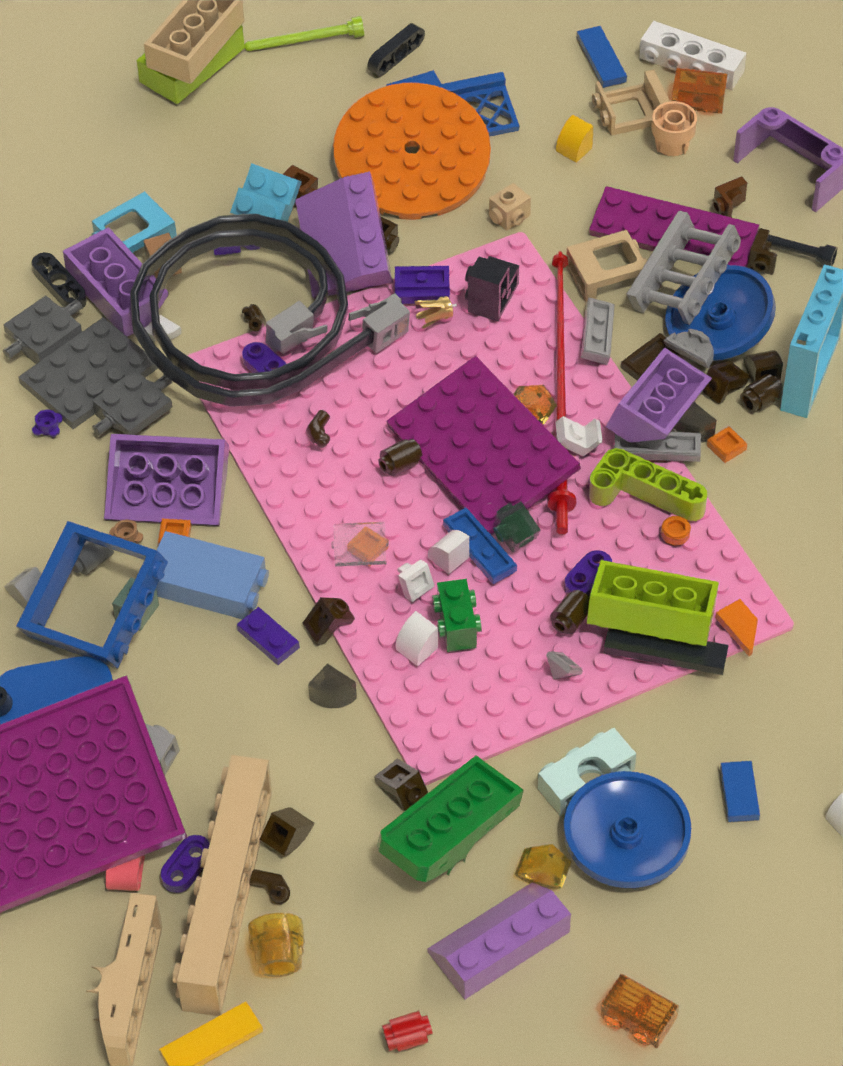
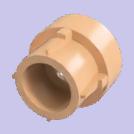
[651,101,697,156]

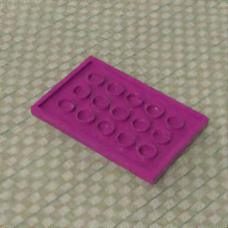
[386,355,581,535]

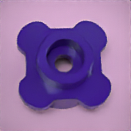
[32,409,63,437]

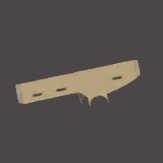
[86,893,163,1066]

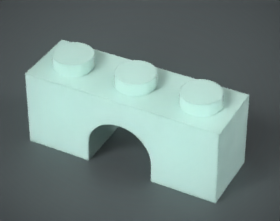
[538,728,636,815]

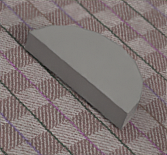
[663,329,714,368]

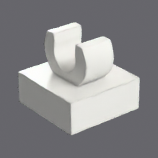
[397,559,434,602]

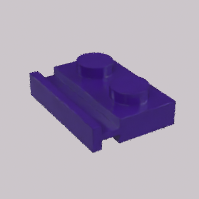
[395,266,450,304]

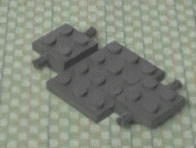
[3,295,173,436]

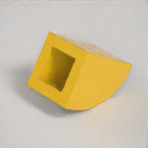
[556,115,593,163]

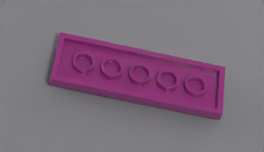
[589,186,759,267]

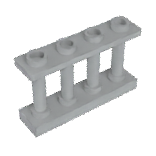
[627,211,741,325]

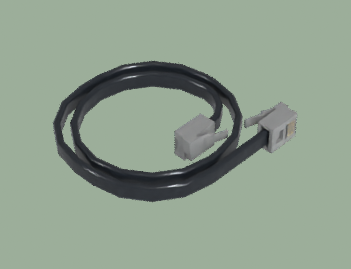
[130,214,410,407]

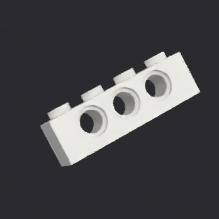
[639,21,746,90]

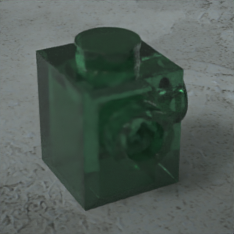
[493,501,541,553]

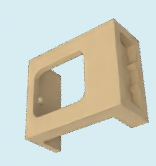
[592,69,670,136]
[566,230,648,302]

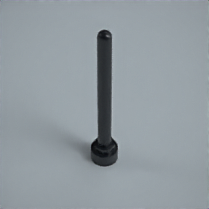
[768,234,838,267]

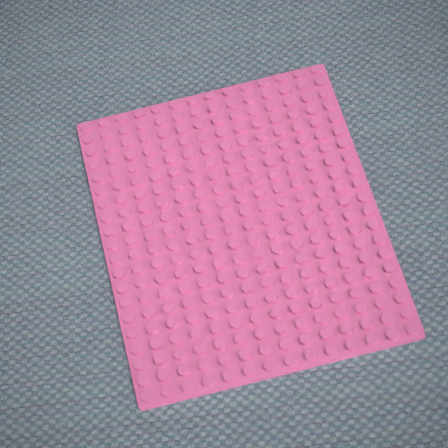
[187,232,794,786]

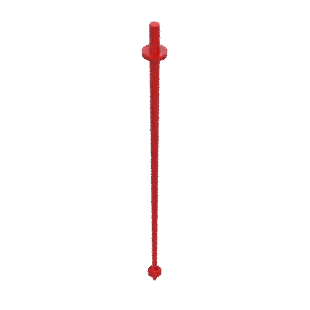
[547,251,577,535]

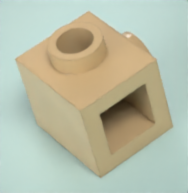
[489,183,531,231]

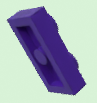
[237,607,300,665]

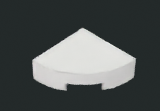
[145,315,182,341]

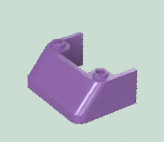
[733,107,843,212]

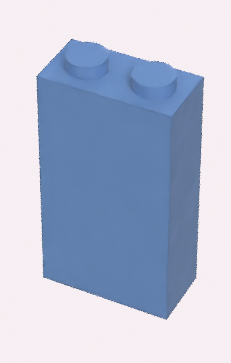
[156,531,269,619]

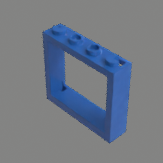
[16,521,168,669]

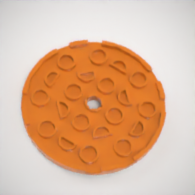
[333,83,491,220]

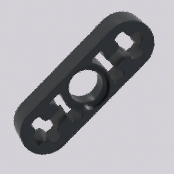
[367,23,425,76]
[32,252,87,308]

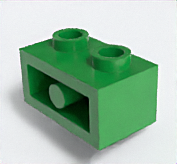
[432,579,482,652]

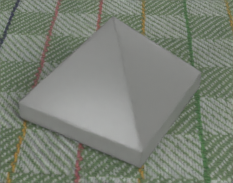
[546,651,583,680]

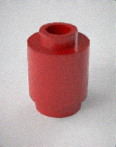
[382,1010,433,1052]

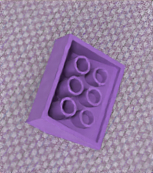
[295,172,393,299]
[104,434,229,526]

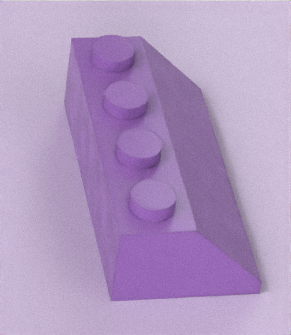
[63,227,168,337]
[606,348,712,443]
[427,883,571,1000]

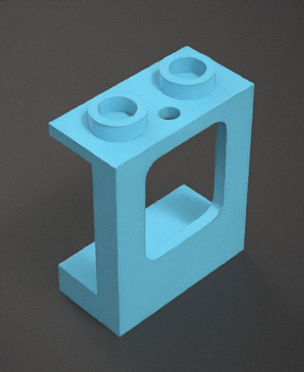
[92,191,177,253]

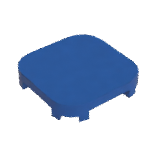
[0,656,113,725]

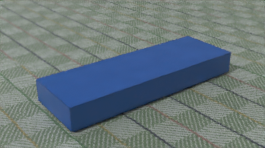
[577,26,627,88]
[443,507,517,584]

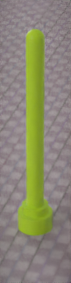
[244,16,364,51]

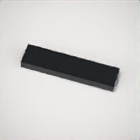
[603,628,729,675]

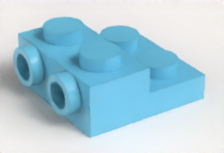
[230,163,302,222]

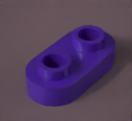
[242,342,286,373]
[565,550,612,597]
[161,835,210,893]

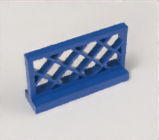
[434,72,520,137]

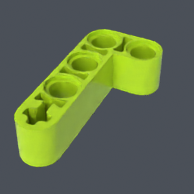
[589,448,708,521]

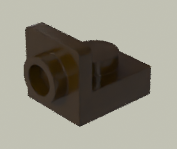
[747,228,778,275]
[703,361,750,404]
[302,597,355,644]
[374,758,428,811]

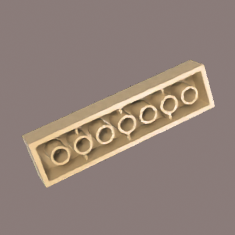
[173,755,272,1016]

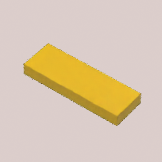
[159,1001,263,1066]

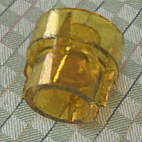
[248,913,305,977]

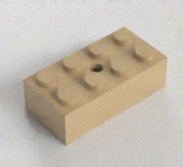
[144,0,244,84]

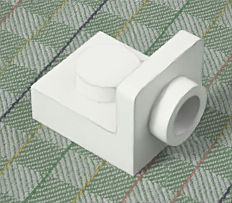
[555,416,602,457]

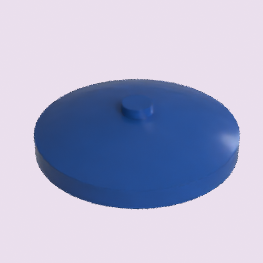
[665,265,776,361]
[564,771,692,888]

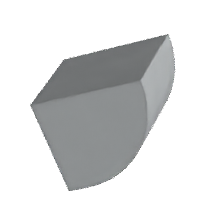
[4,567,41,608]

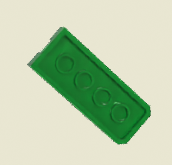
[377,755,524,882]

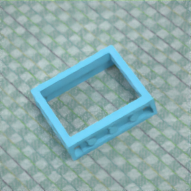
[780,264,843,418]

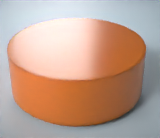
[661,516,691,545]

